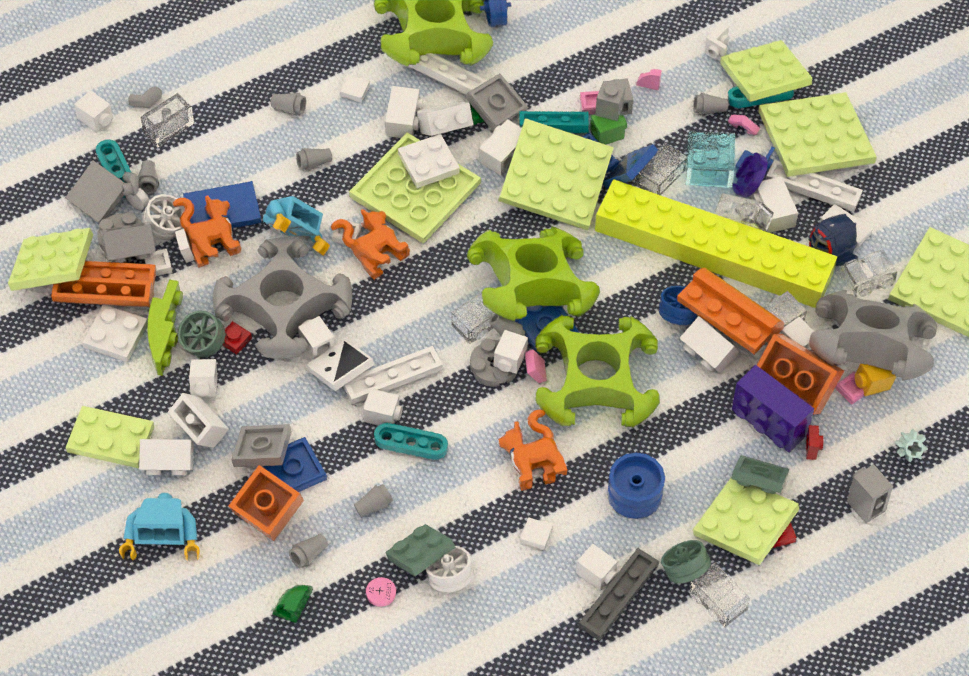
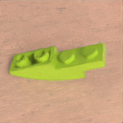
[147,279,183,376]

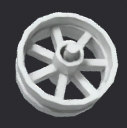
[142,194,185,240]
[426,546,474,592]

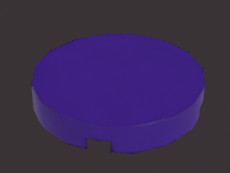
[733,152,768,198]

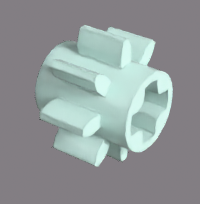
[895,429,928,462]

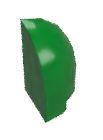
[273,585,313,623]

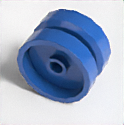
[607,453,665,519]

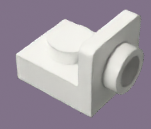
[704,22,729,61]

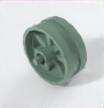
[178,311,226,358]
[661,540,711,583]

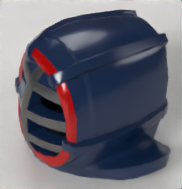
[808,214,858,266]

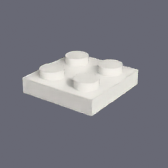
[398,134,460,188]
[82,305,148,362]

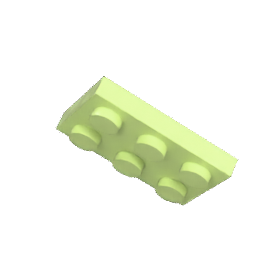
[66,406,154,468]

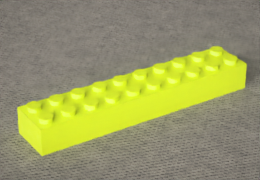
[595,179,837,308]

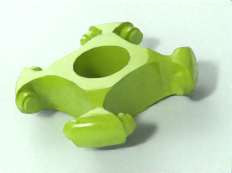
[373,0,493,67]
[467,226,600,321]
[535,315,660,428]

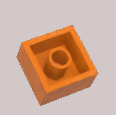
[228,465,304,541]

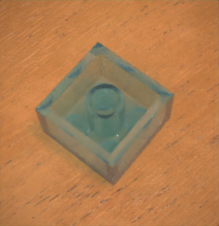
[685,131,735,188]

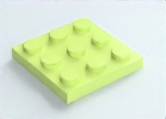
[720,40,812,102]
[8,228,93,291]
[693,478,799,565]

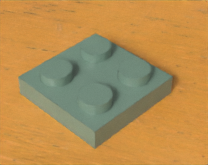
[731,455,789,494]
[385,524,456,576]

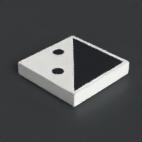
[306,339,374,391]

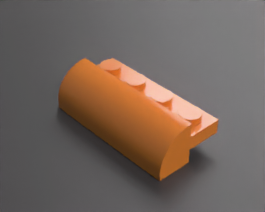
[51,261,156,307]
[677,268,784,355]

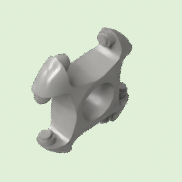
[213,237,352,359]
[809,290,937,381]

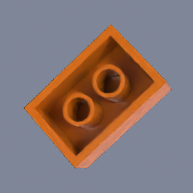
[757,334,844,415]

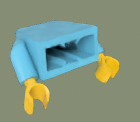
[263,196,330,256]
[119,493,200,561]

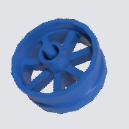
[480,0,511,27]
[659,286,700,325]

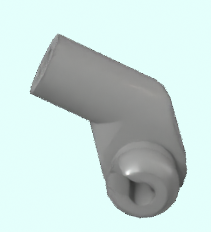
[128,87,162,108]
[122,172,139,196]

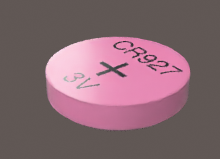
[366,577,396,607]

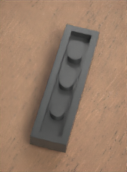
[578,548,659,641]

